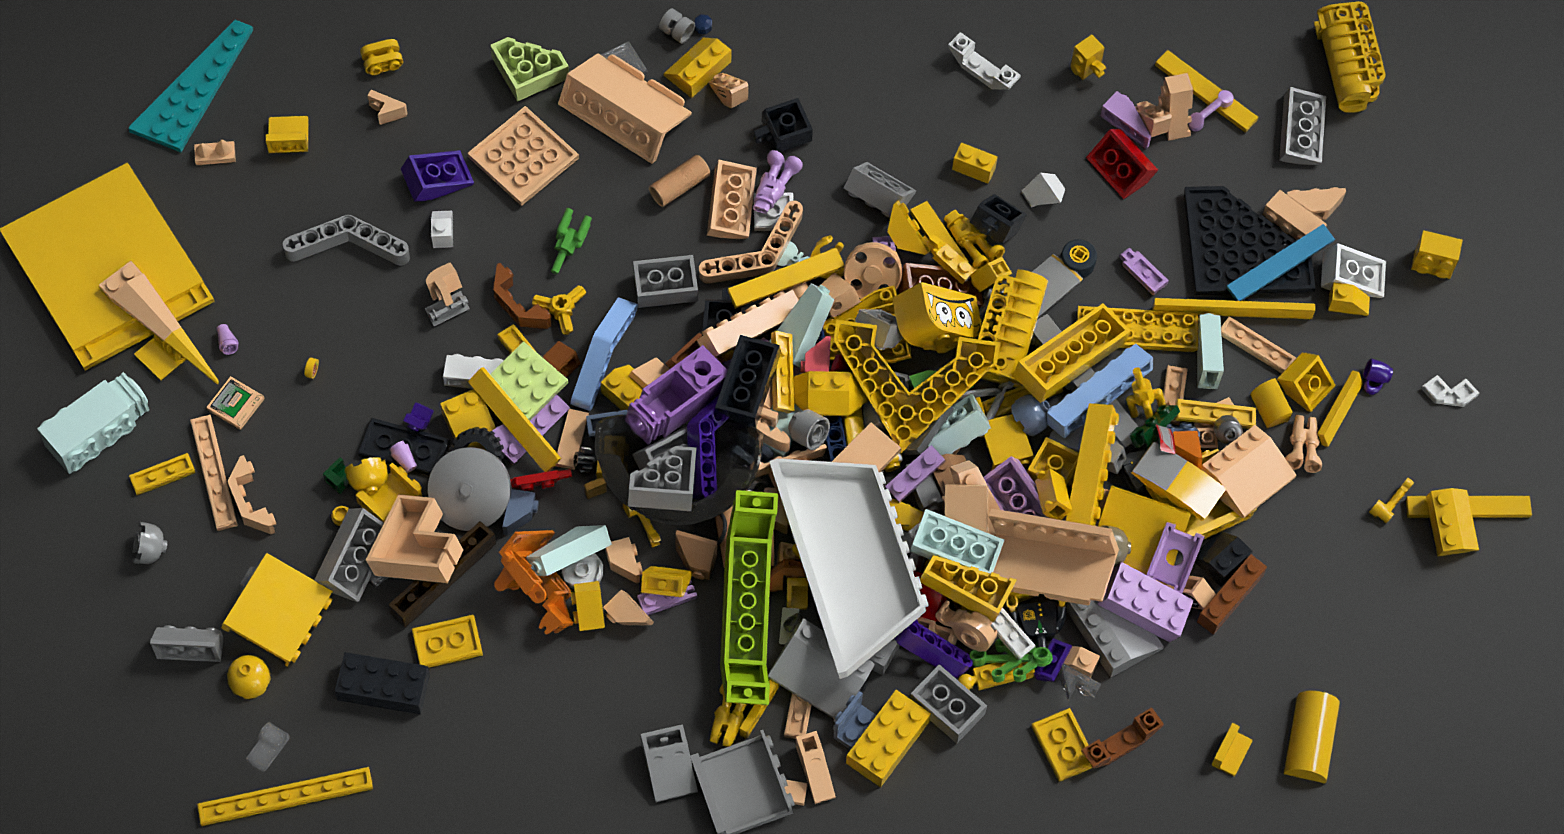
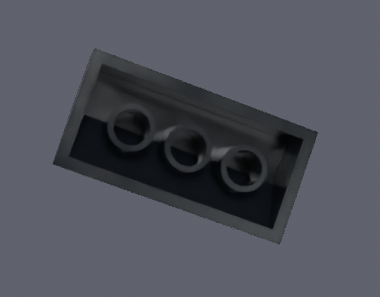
[715,335,780,428]

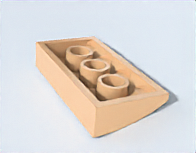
[707,160,757,239]

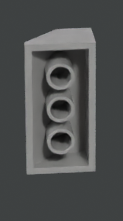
[314,508,384,602]

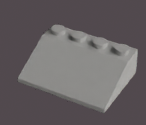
[1066,600,1164,678]
[768,618,875,719]

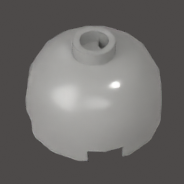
[132,522,167,564]

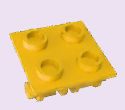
[134,333,186,380]

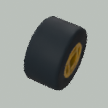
[1060,239,1097,278]

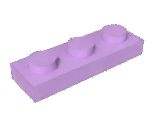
[885,445,946,503]

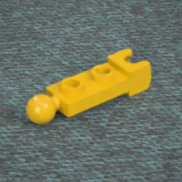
[958,653,1035,690]

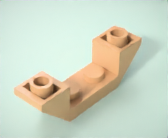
[227,455,276,535]

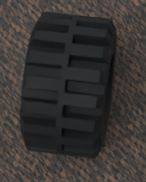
[449,427,504,463]

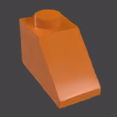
[1173,431,1202,470]

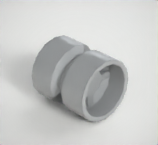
[659,8,695,44]

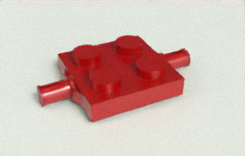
[510,469,572,491]

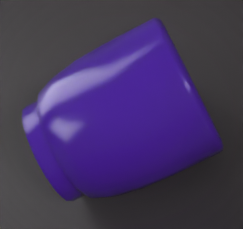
[1363,358,1393,394]

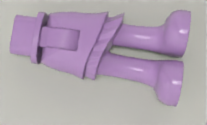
[753,150,803,214]

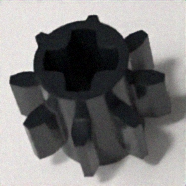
[573,447,598,473]

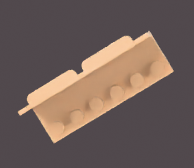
[558,53,692,164]
[989,508,1119,605]

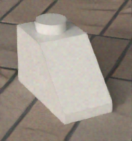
[431,211,453,248]

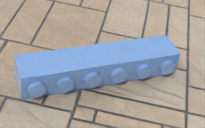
[1047,344,1153,439]

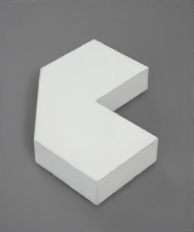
[1421,375,1479,407]

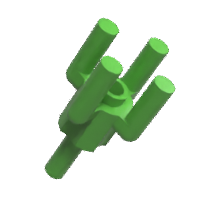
[551,208,592,274]

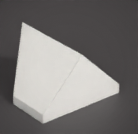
[1021,173,1065,208]

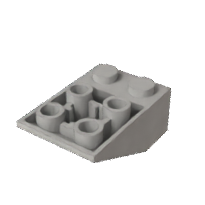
[641,724,698,802]

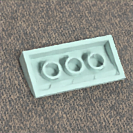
[910,509,1004,573]

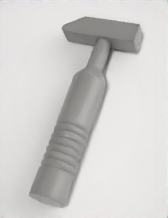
[986,381,1014,420]

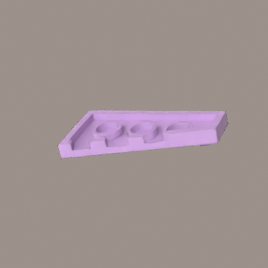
[492,395,570,465]

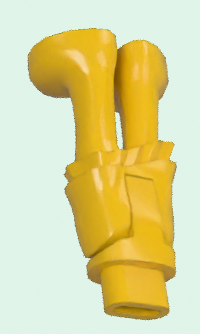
[944,210,1005,271]

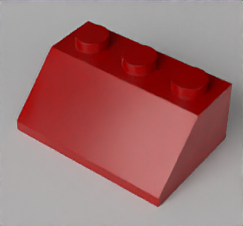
[1086,129,1158,199]

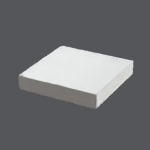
[754,193,794,231]

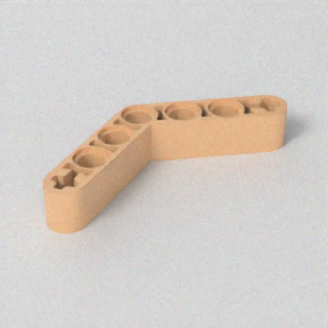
[699,201,803,283]

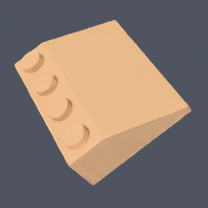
[1202,425,1296,518]

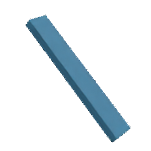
[1226,224,1335,301]

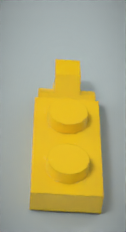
[925,235,976,284]

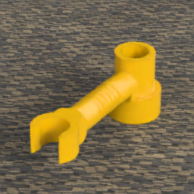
[1369,478,1415,524]
[623,500,661,547]

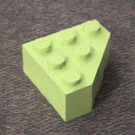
[490,37,569,101]

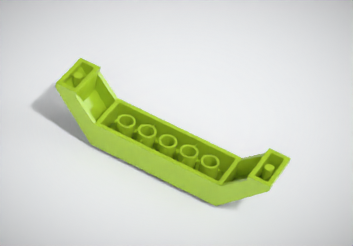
[720,490,778,705]

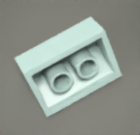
[928,394,991,455]

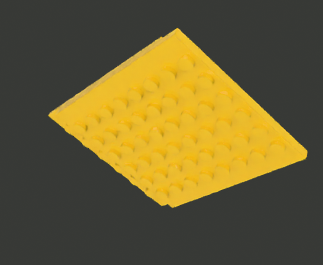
[0,162,215,371]

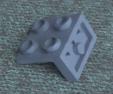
[833,691,876,750]

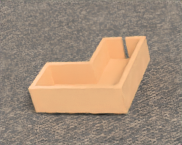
[366,495,463,583]

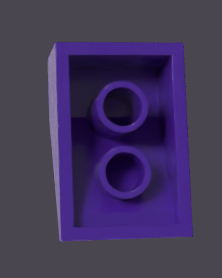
[401,150,474,202]

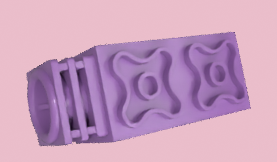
[625,345,728,444]

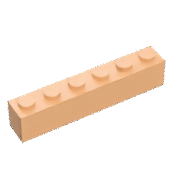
[697,290,799,358]

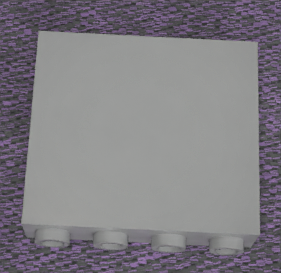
[690,730,795,834]

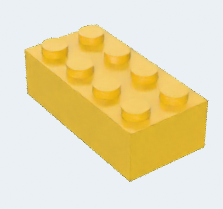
[846,690,931,787]

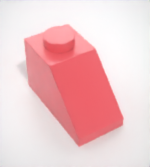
[800,336,831,373]

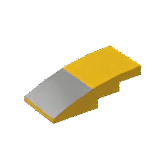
[1131,442,1226,521]

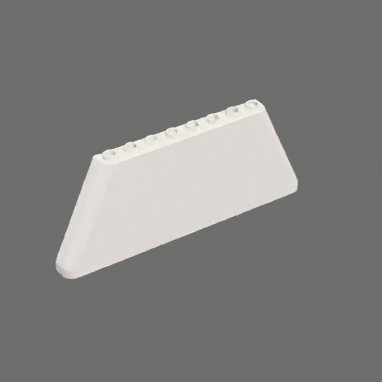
[769,458,929,679]

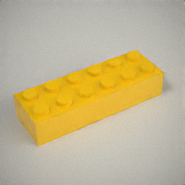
[1013,303,1131,403]

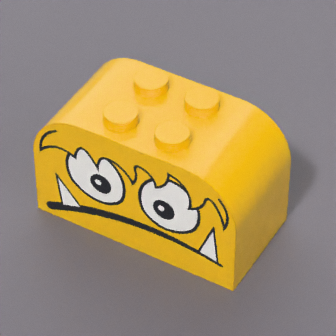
[892,282,982,353]

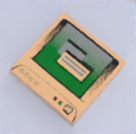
[206,376,265,430]

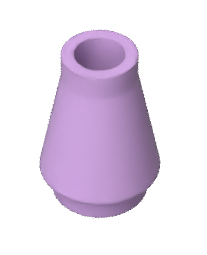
[216,324,239,355]
[390,441,417,473]

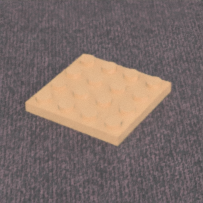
[468,106,579,206]

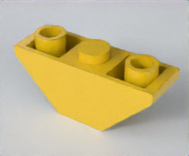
[887,200,930,255]

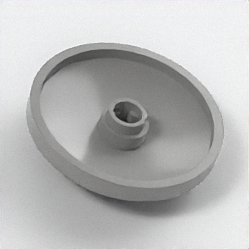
[428,447,511,531]

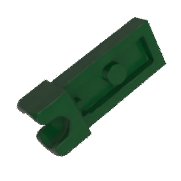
[1130,404,1180,448]

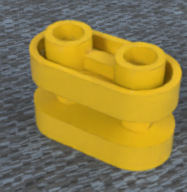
[360,39,403,75]

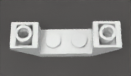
[948,32,1021,90]

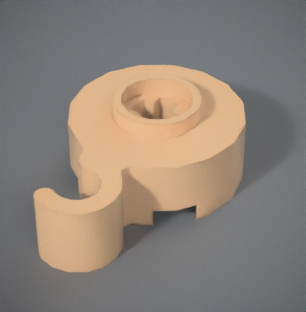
[936,600,998,652]

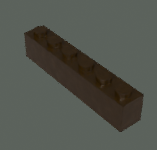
[389,521,496,628]

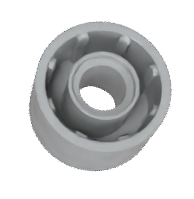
[788,409,830,450]

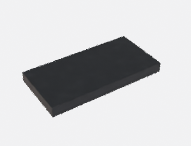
[358,418,450,475]

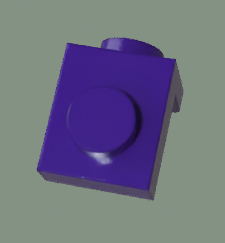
[403,403,434,431]

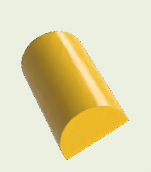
[1284,691,1340,784]

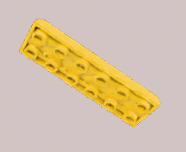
[1078,306,1198,352]

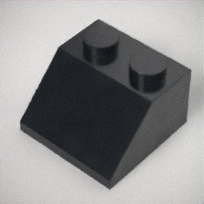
[1195,531,1253,587]

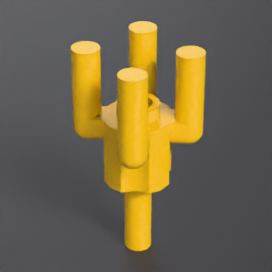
[1126,367,1166,420]

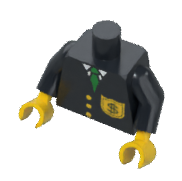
[1004,596,1067,648]

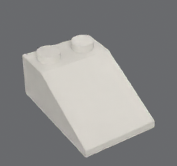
[1321,243,1386,298]

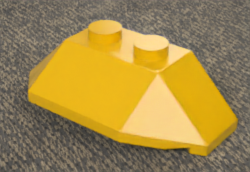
[793,371,869,416]

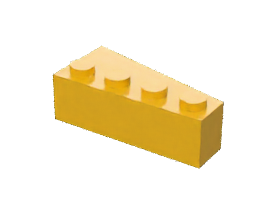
[920,555,1017,622]

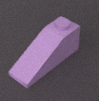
[1100,91,1151,149]

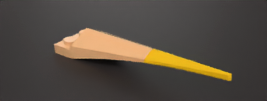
[99,261,219,384]

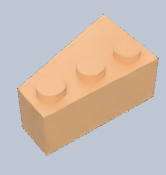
[1157,73,1193,141]

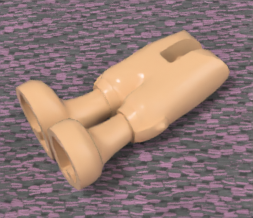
[1285,415,1322,473]

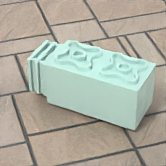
[37,372,149,474]

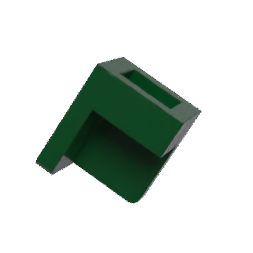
[323,457,350,495]

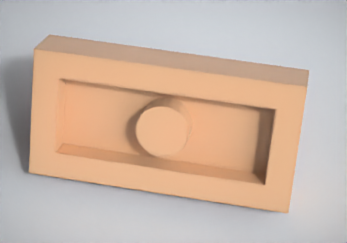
[194,140,236,165]

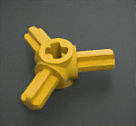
[532,285,586,335]

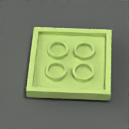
[490,341,568,421]

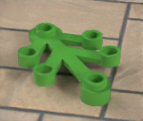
[970,639,1053,683]

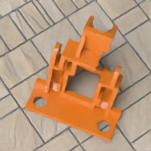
[494,530,574,634]

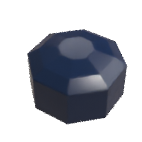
[694,14,712,34]

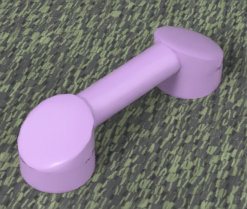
[1188,90,1234,131]

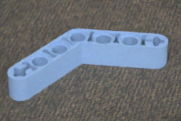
[571,297,638,411]

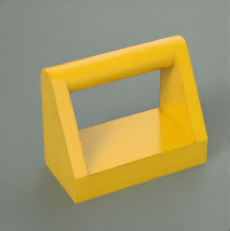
[641,566,692,597]

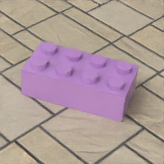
[983,456,1049,518]
[1097,562,1194,642]

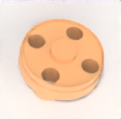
[844,242,902,299]

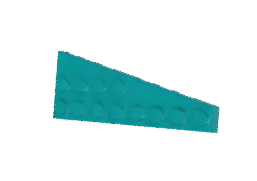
[128,20,253,152]

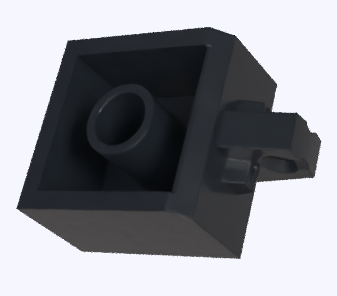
[753,98,813,152]
[969,194,1027,244]
[702,289,746,336]

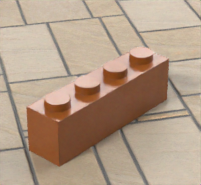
[1197,554,1267,635]

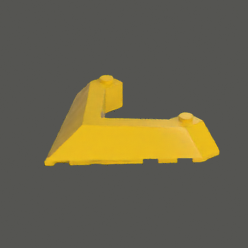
[834,320,1000,453]

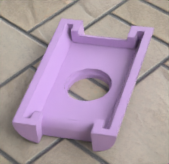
[1147,522,1204,594]

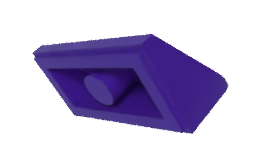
[1034,638,1072,682]

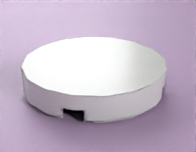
[562,553,603,589]

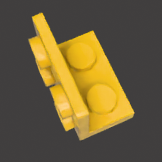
[266,116,309,153]

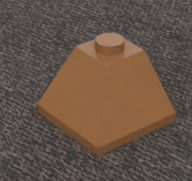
[676,530,717,580]

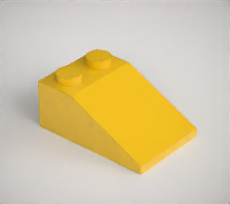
[440,389,496,450]

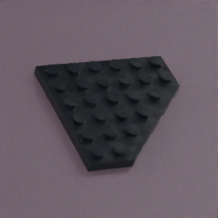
[1184,186,1315,295]

